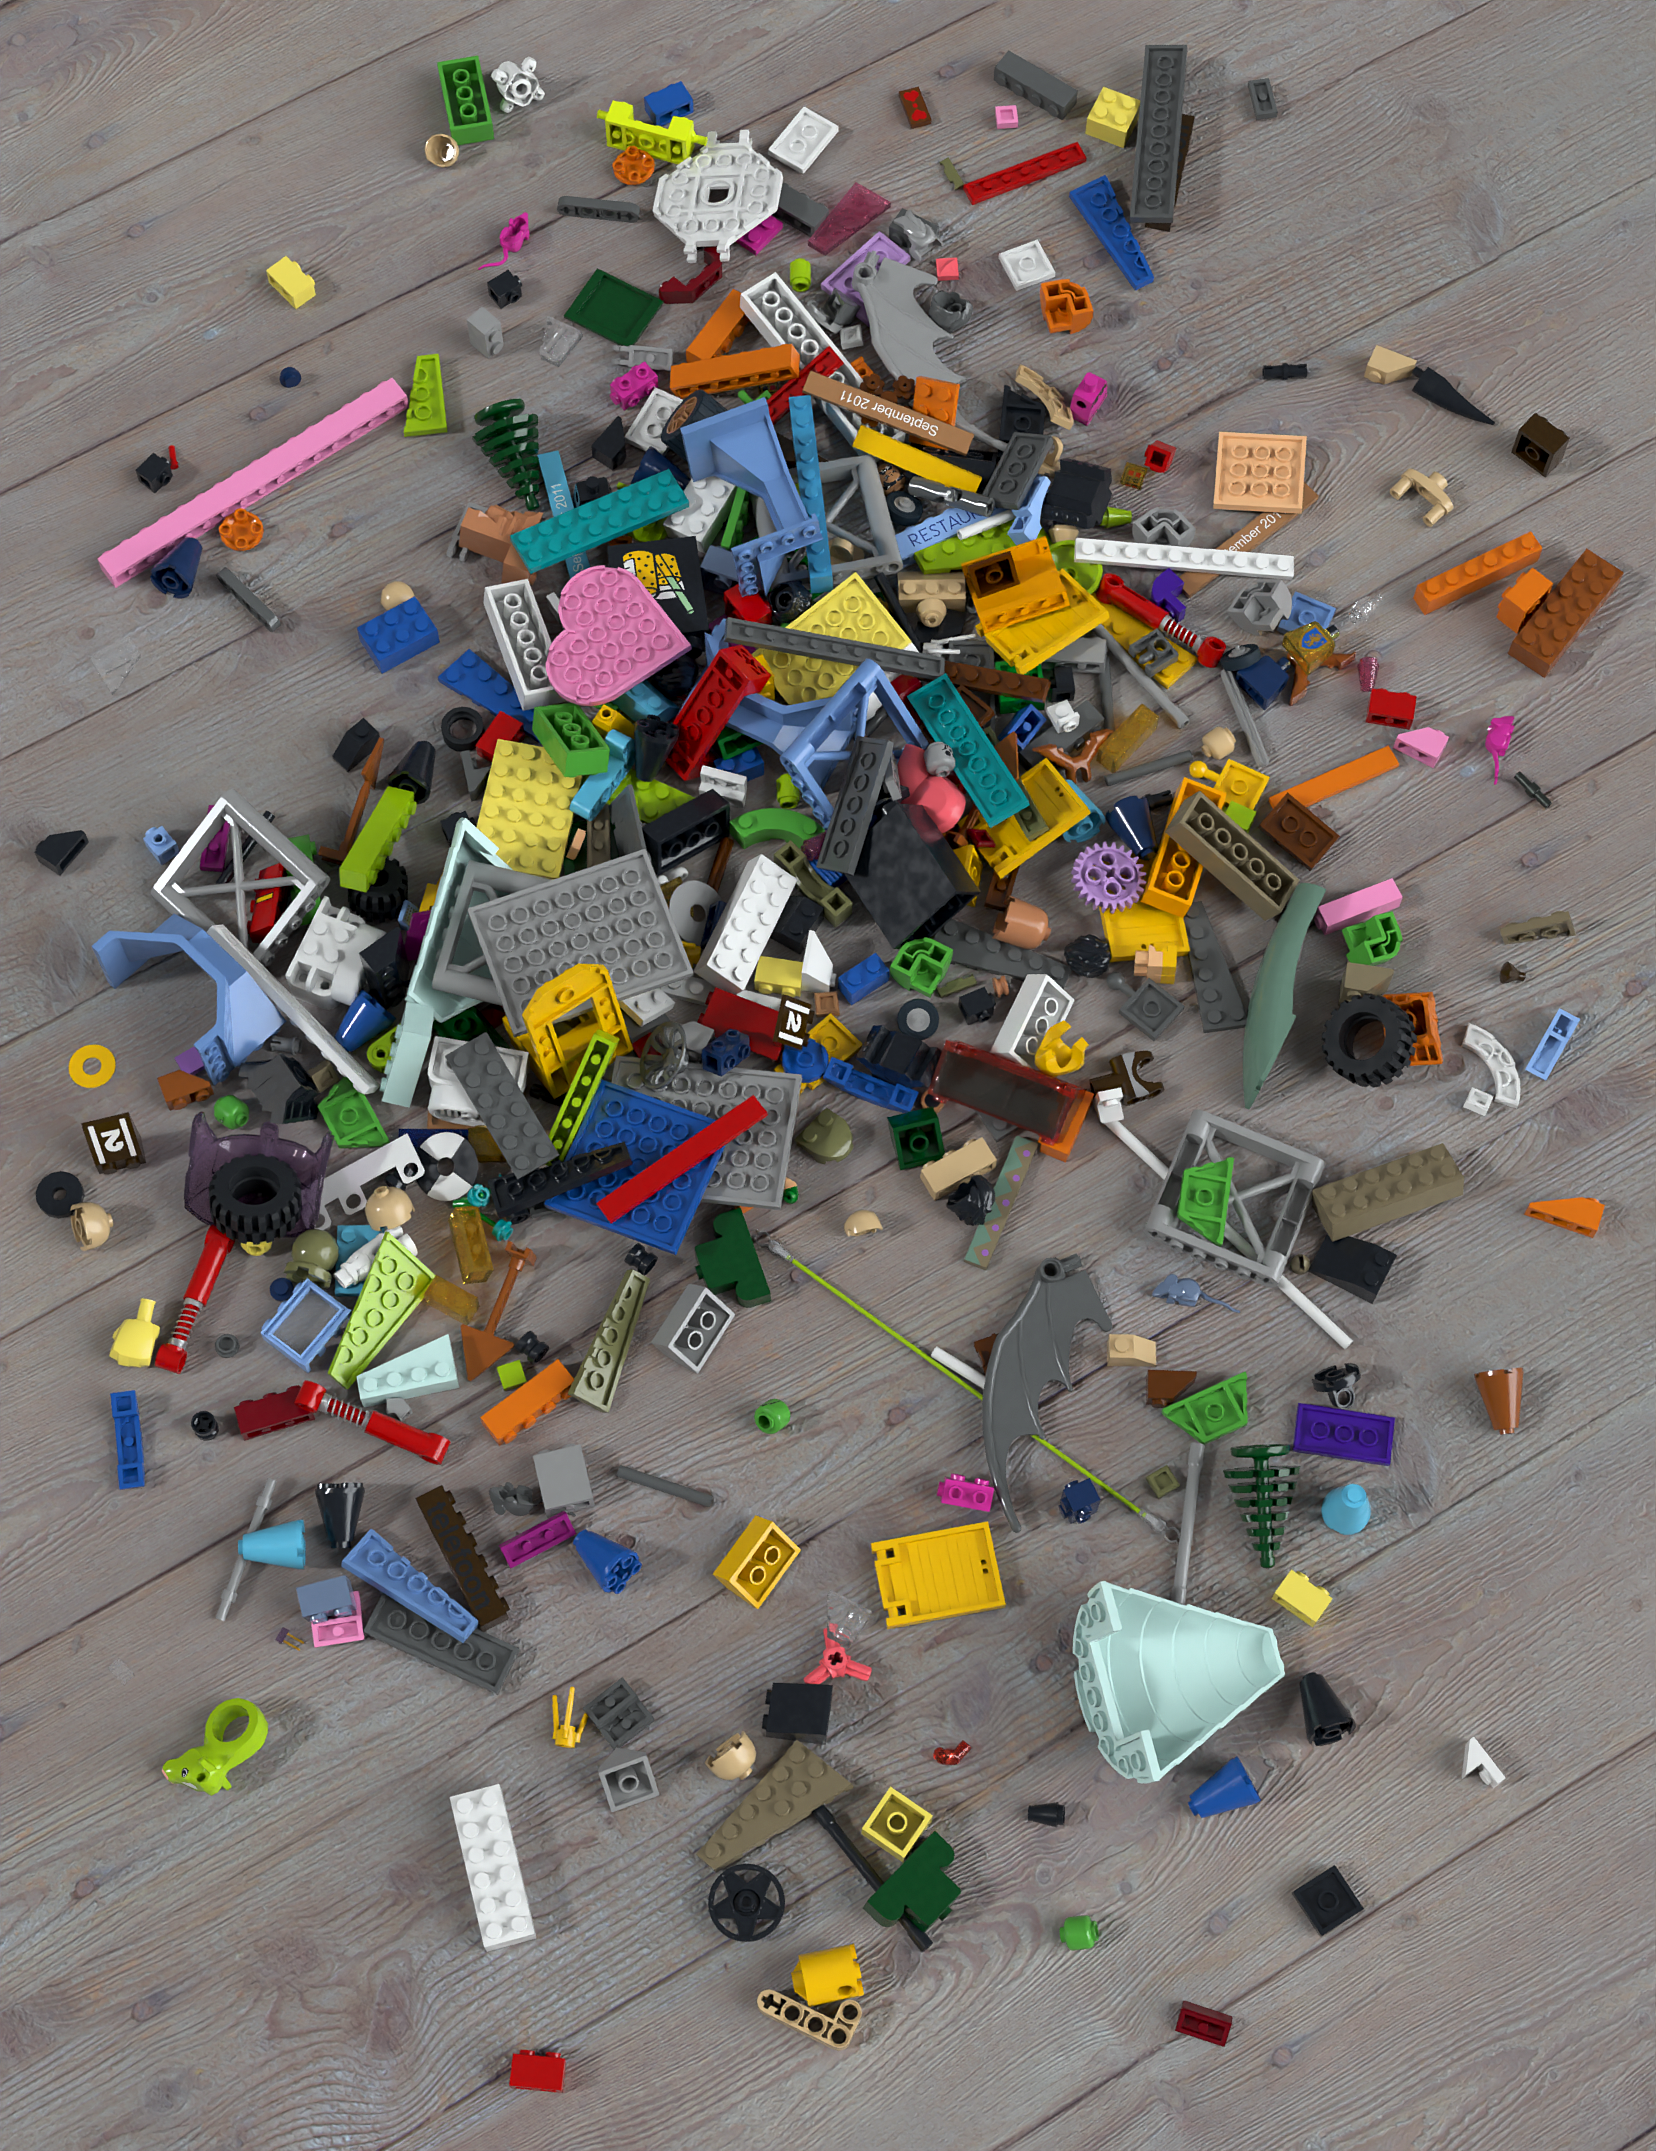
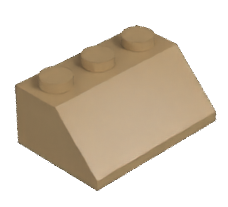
[897,571,966,613]

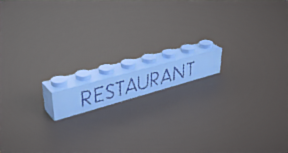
[895,473,1049,569]

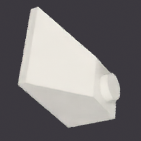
[802,930,837,993]

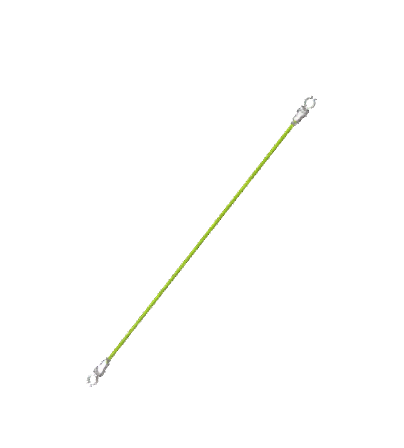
[753,1229,1180,1545]

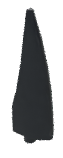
[1412,366,1495,425]

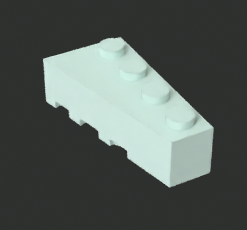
[379,1001,434,1107]
[356,1334,459,1407]

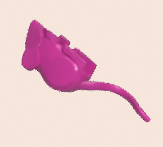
[478,212,529,270]
[1485,716,1515,785]

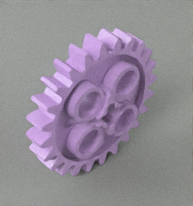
[1071,842,1146,914]

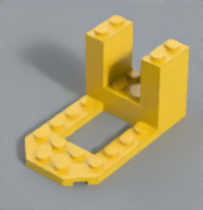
[502,963,633,1099]

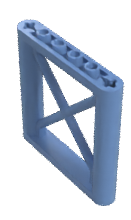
[780,659,929,833]

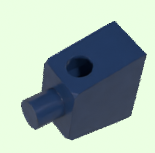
[1236,655,1291,711]

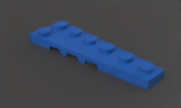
[1069,175,1154,290]
[438,649,541,744]

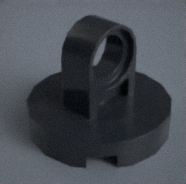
[1312,1363,1361,1409]

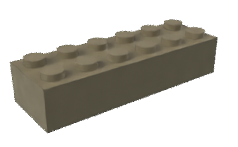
[1165,791,1300,921]
[1312,1143,1464,1242]

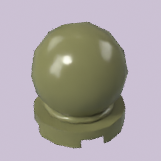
[284,1229,339,1289]

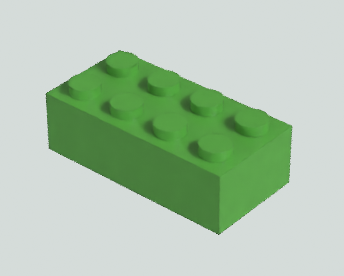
[437,56,494,145]
[532,703,610,778]

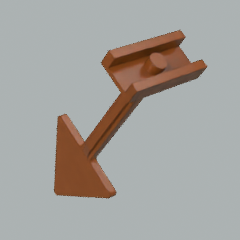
[942,731,1019,855]
[318,737,384,865]
[461,1241,537,1382]

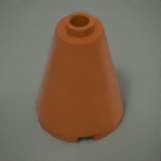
[1474,1368,1523,1435]

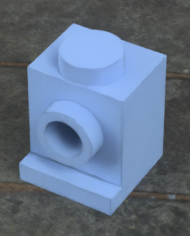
[143,826,180,866]

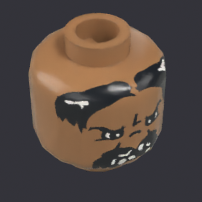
[878,464,906,497]

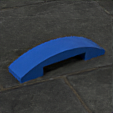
[823,1057,919,1113]
[110,1390,145,1490]

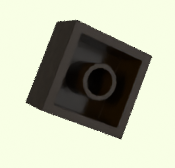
[1511,412,1570,478]

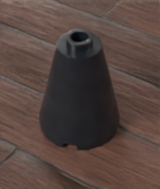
[386,741,436,804]
[1299,1672,1356,1746]

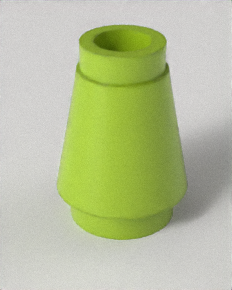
[1099,506,1132,528]

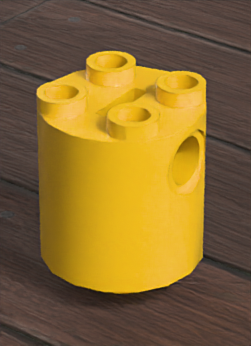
[791,1943,864,2007]

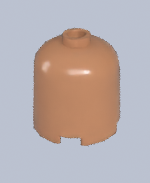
[993,895,1051,950]

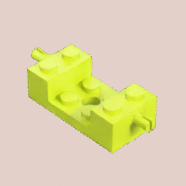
[597,100,708,164]

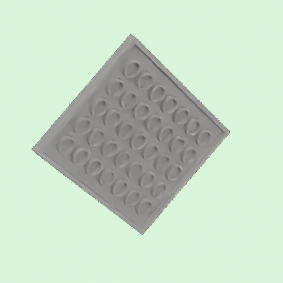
[467,849,694,1037]
[611,1056,802,1210]

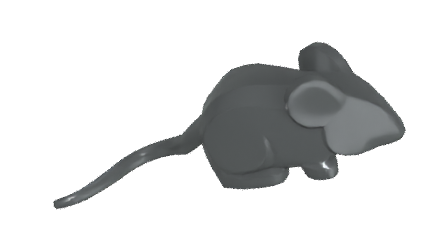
[489,1482,576,1517]

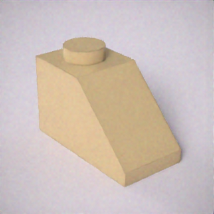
[1364,345,1417,385]
[1107,1334,1156,1367]

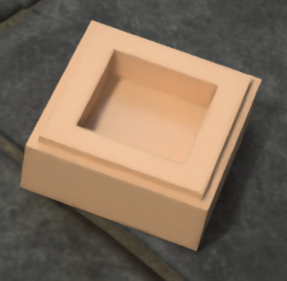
[566,828,586,860]

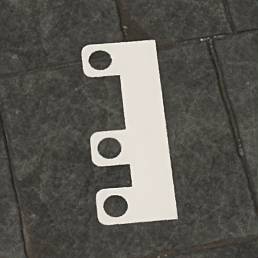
[301,1134,425,1230]

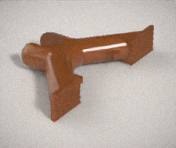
[1286,649,1356,706]
[1032,729,1114,784]

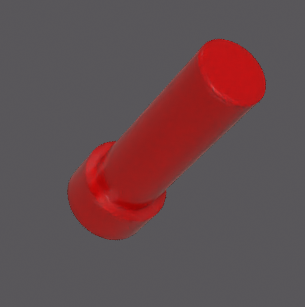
[168,445,179,470]

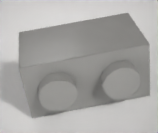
[467,307,504,359]

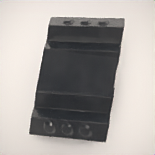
[1042,458,1112,529]
[856,1025,946,1089]
[238,1054,320,1124]

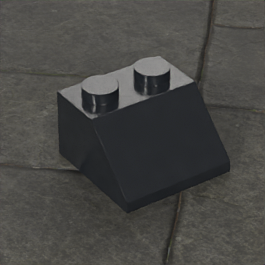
[769,896,824,954]

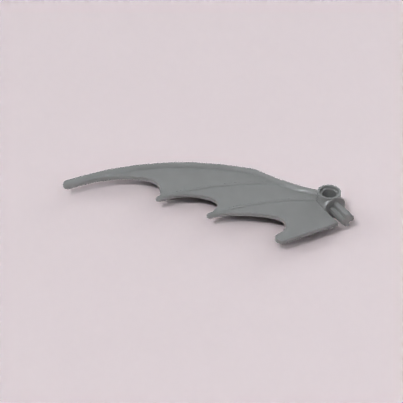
[851,251,1008,451]

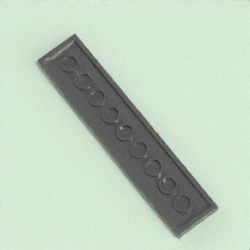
[1130,45,1188,223]

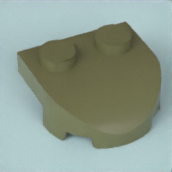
[794,1107,853,1164]

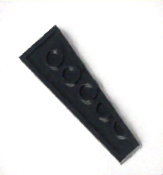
[488,1142,633,1219]

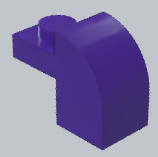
[1150,568,1186,623]

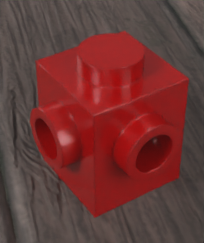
[1144,440,1177,473]

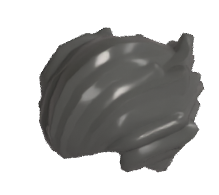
[928,290,973,334]

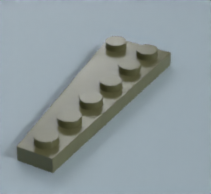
[568,1269,650,1413]

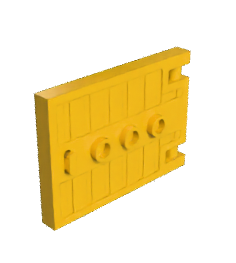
[975,568,1109,675]
[957,758,1091,879]
[1092,853,1190,962]
[871,1521,1006,1630]

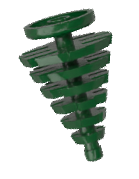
[472,399,539,511]
[1223,1444,1300,1569]

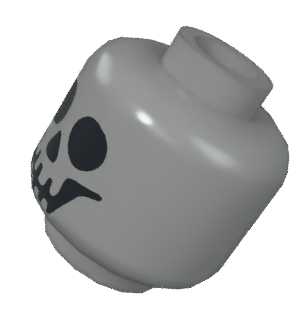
[923,742,955,777]

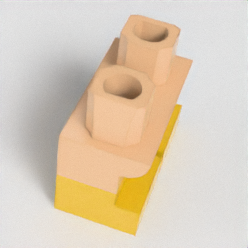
[1134,945,1177,984]

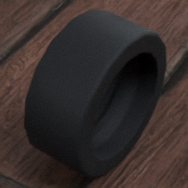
[441,706,485,752]

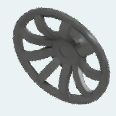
[640,1021,689,1090]

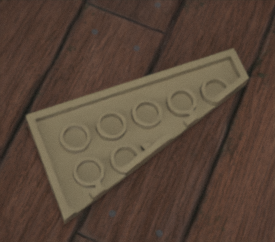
[696,1740,854,1873]

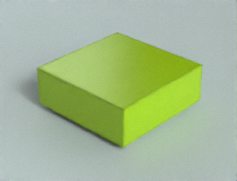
[497,1360,527,1391]

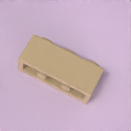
[920,1137,997,1201]

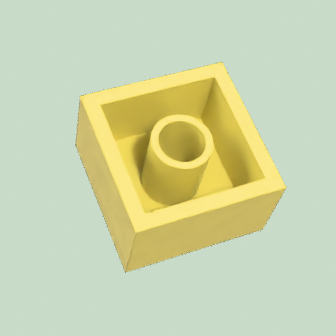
[1085,87,1140,148]
[861,1786,933,1863]

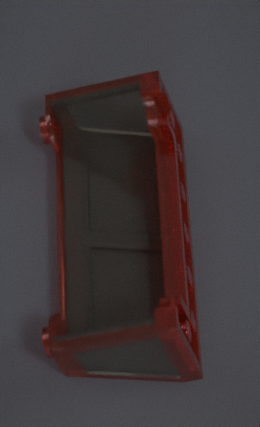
[927,1040,1087,1146]

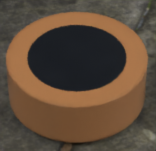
[921,1089,944,1114]

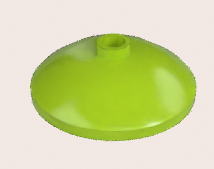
[1049,540,1103,594]

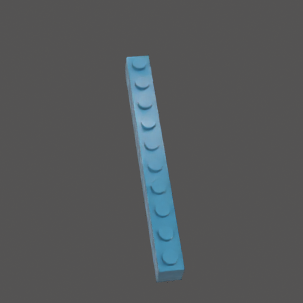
[789,395,833,594]

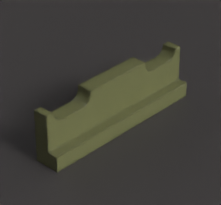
[939,157,964,191]
[936,974,977,998]

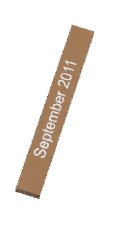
[802,371,974,456]
[1179,482,1319,599]

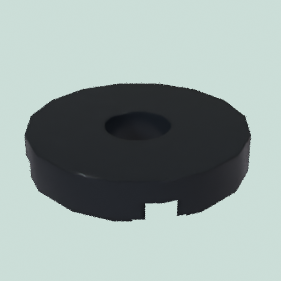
[36,1171,85,1219]

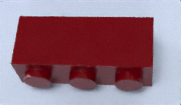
[234,1385,315,1441]

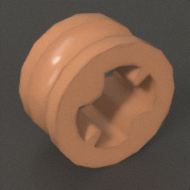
[992,975,1009,998]

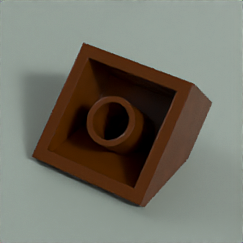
[966,551,1020,599]

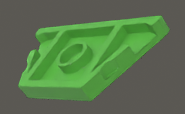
[721,487,750,551]
[317,1077,390,1148]
[1177,1157,1234,1247]
[1161,1372,1248,1445]

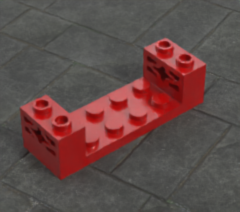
[666,644,772,781]

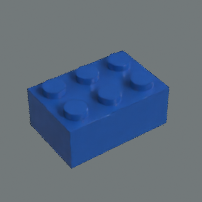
[357,596,440,674]

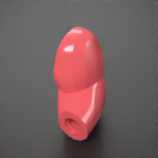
[897,744,966,833]

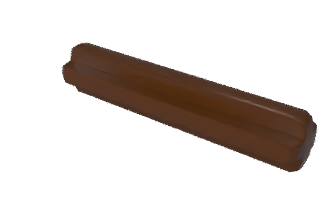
[707,837,734,893]

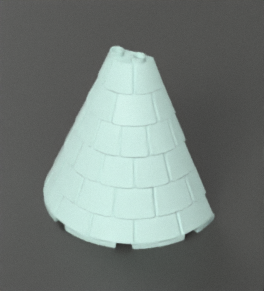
[405,817,513,1023]
[1073,1581,1285,1783]

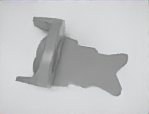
[894,210,944,262]

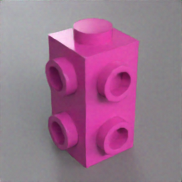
[610,361,659,410]
[937,1473,994,1512]

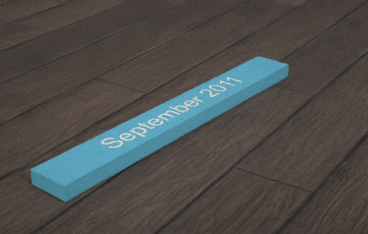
[537,450,590,579]

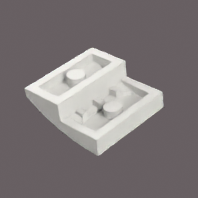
[699,765,747,809]

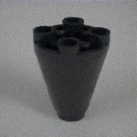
[634,715,680,782]
[315,1483,365,1548]

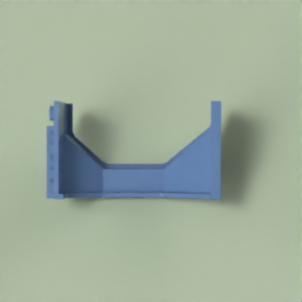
[680,397,823,597]
[675,618,859,790]
[92,914,287,1086]

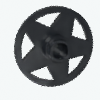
[708,1864,785,1942]

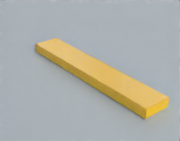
[852,425,982,493]

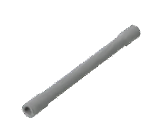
[1091,624,1190,729]
[1170,1443,1205,1605]

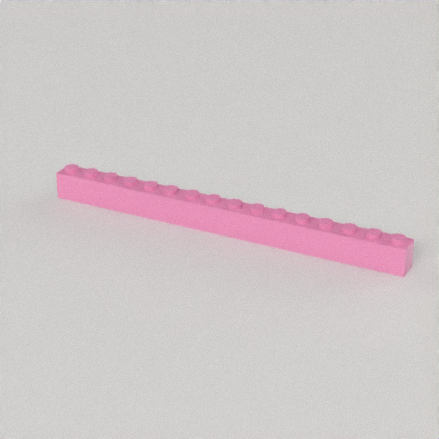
[97,378,409,588]

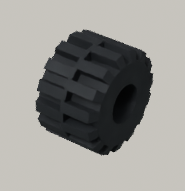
[348,856,408,923]

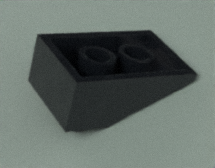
[1308,1233,1397,1304]

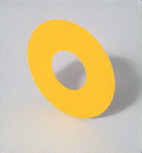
[69,1044,115,1088]

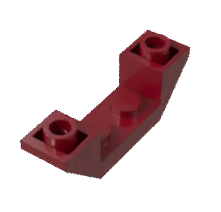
[659,246,722,304]

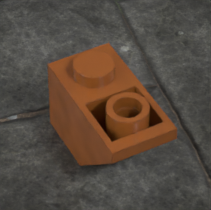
[157,1070,214,1111]

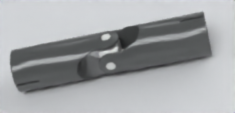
[908,476,995,517]

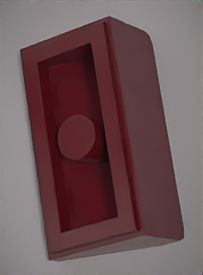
[1175,2001,1233,2047]

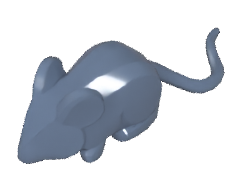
[1152,1274,1240,1313]

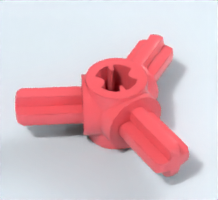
[803,1626,872,1684]

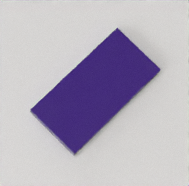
[1292,1403,1395,1466]

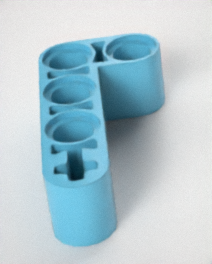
[570,729,635,821]

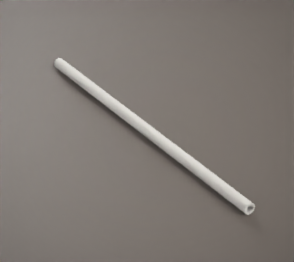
[1104,1121,1353,1349]

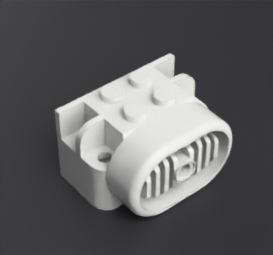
[285,896,387,1010]
[428,1036,530,1129]

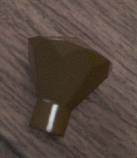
[1499,961,1526,984]

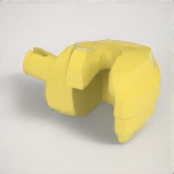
[109,1298,160,1368]

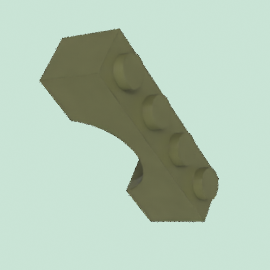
[774,840,853,928]

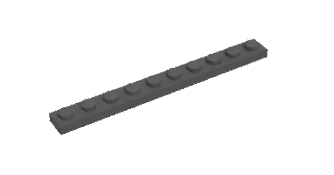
[724,617,945,680]

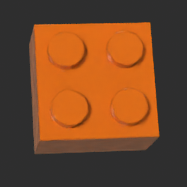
[1496,567,1553,634]

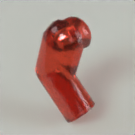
[933,1740,972,1765]

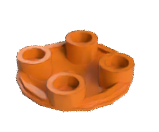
[612,146,655,185]
[219,508,264,551]

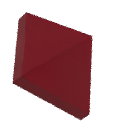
[967,829,996,850]
[480,1003,506,1029]

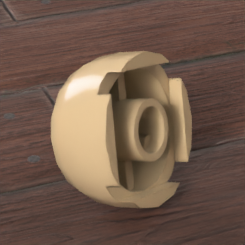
[365,1186,415,1231]
[70,1202,113,1251]
[705,1731,756,1780]

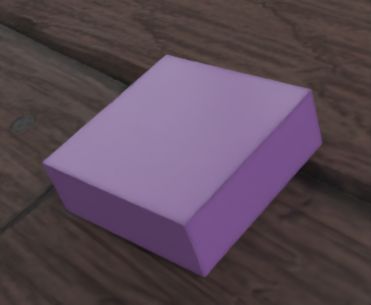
[174,1047,205,1075]

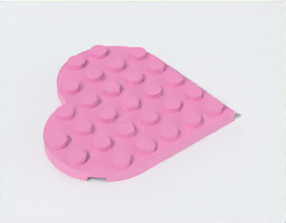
[546,565,692,706]

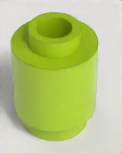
[789,258,811,292]
[776,774,800,809]

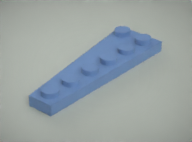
[341,1529,478,1643]

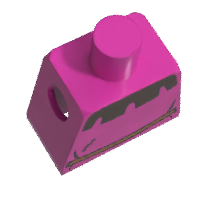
[1070,372,1107,426]

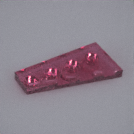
[808,182,891,256]

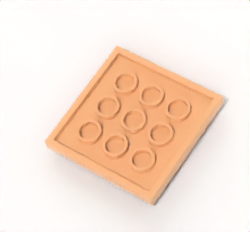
[1213,432,1307,514]

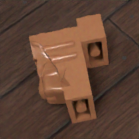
[459,505,543,586]

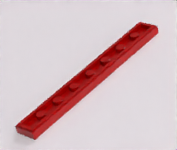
[596,1095,768,1224]

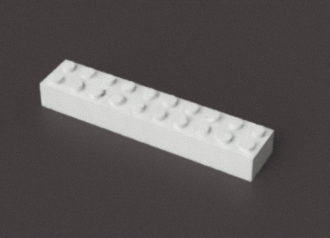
[740,272,906,462]

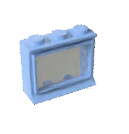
[261,1278,352,1373]

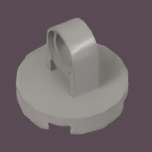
[804,299,843,333]

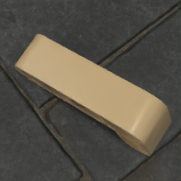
[757,1989,862,2051]

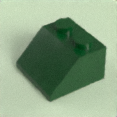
[887,1106,945,1170]

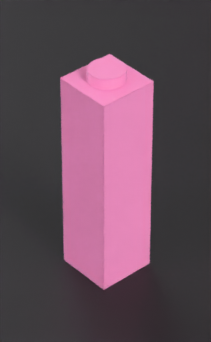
[1314,878,1403,935]

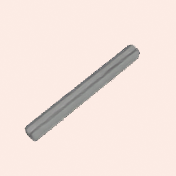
[1221,669,1269,767]

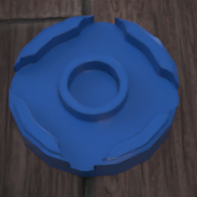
[782,1038,829,1083]

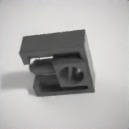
[1128,628,1179,678]

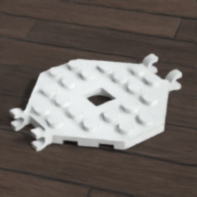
[653,130,783,263]

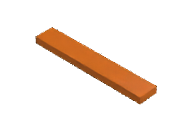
[1268,745,1399,809]

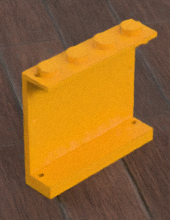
[961,536,1070,634]

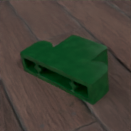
[695,1208,771,1308]
[863,1831,961,1932]

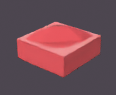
[936,258,959,281]

